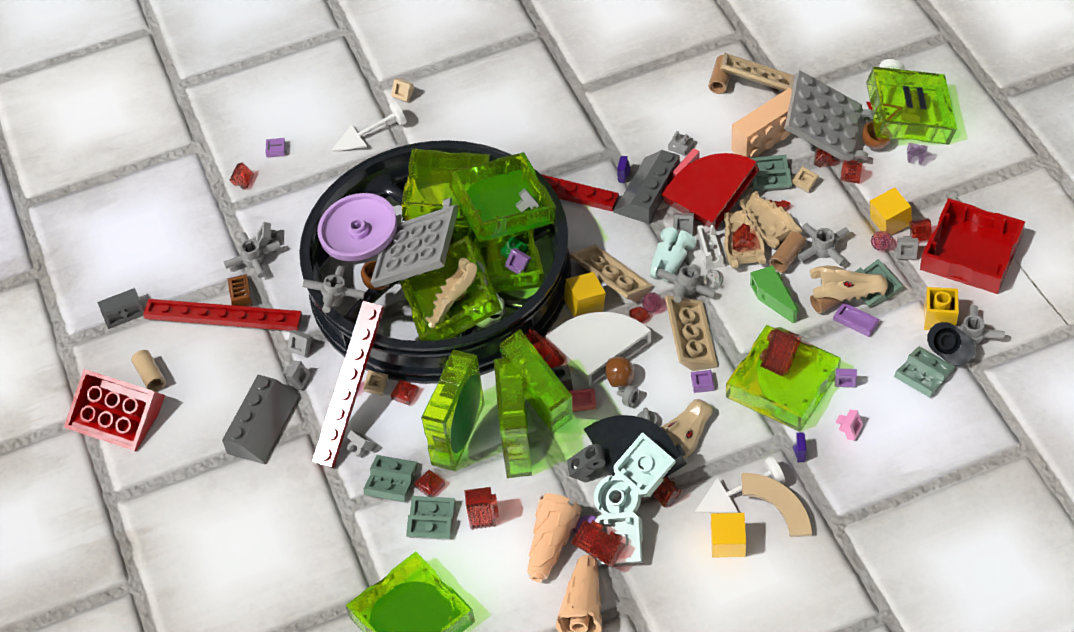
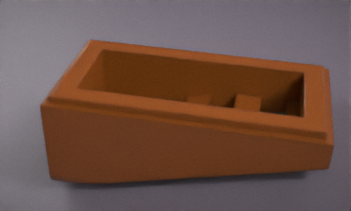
[227,274,253,307]

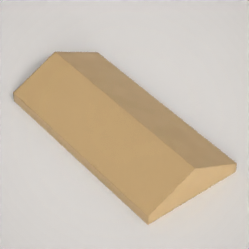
[719,52,794,91]
[569,244,653,302]
[665,295,717,371]

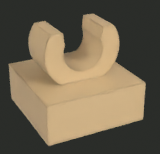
[391,78,414,102]

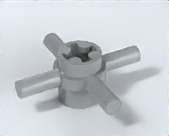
[798,223,850,266]
[224,232,281,278]
[657,264,715,303]
[302,266,365,313]
[956,305,1005,359]

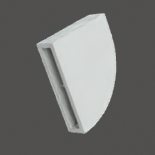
[546,312,651,387]

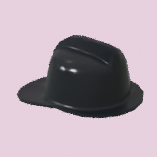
[927,322,975,366]

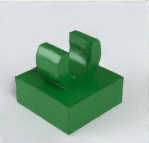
[500,237,528,259]

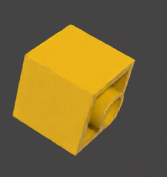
[869,187,912,238]
[564,272,606,318]
[924,287,959,330]
[710,513,746,558]

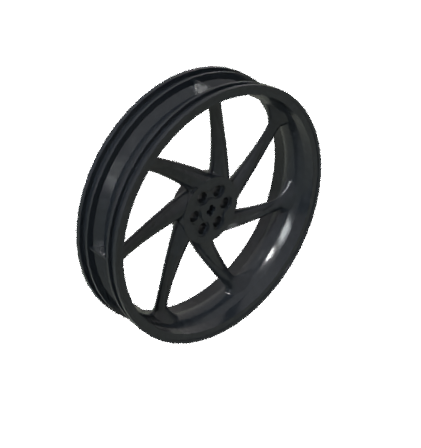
[299,140,571,384]

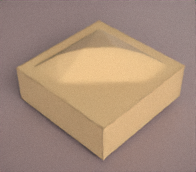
[792,166,819,193]
[363,370,388,396]

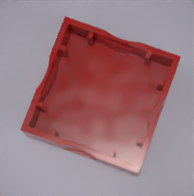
[920,198,1026,294]

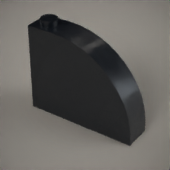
[584,415,687,479]

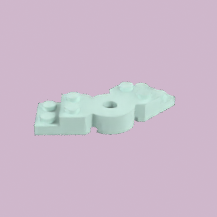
[594,432,676,566]

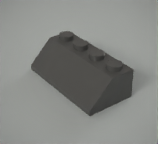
[614,150,680,224]
[222,374,299,464]

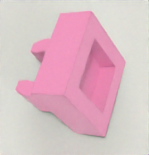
[836,409,863,440]

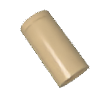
[131,350,166,392]

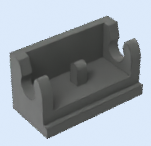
[97,288,144,329]

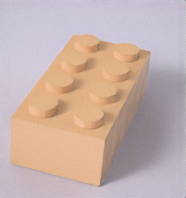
[731,88,792,158]

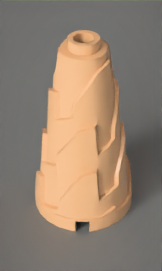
[527,493,582,582]
[556,555,602,632]

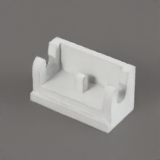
[697,225,725,270]

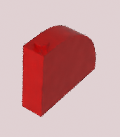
[662,153,759,230]

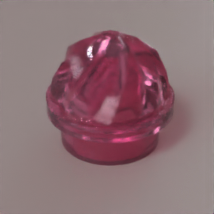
[871,231,892,250]
[642,292,663,313]

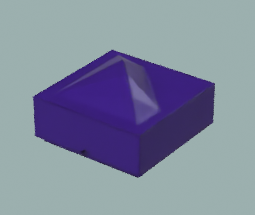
[617,156,630,183]
[792,432,807,462]

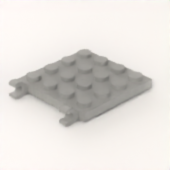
[784,70,875,166]
[370,197,458,288]

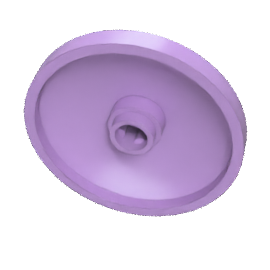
[318,193,398,261]

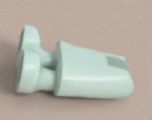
[650,227,697,282]

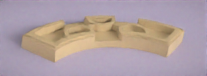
[741,473,812,537]

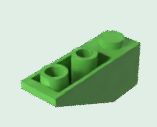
[750,265,799,323]

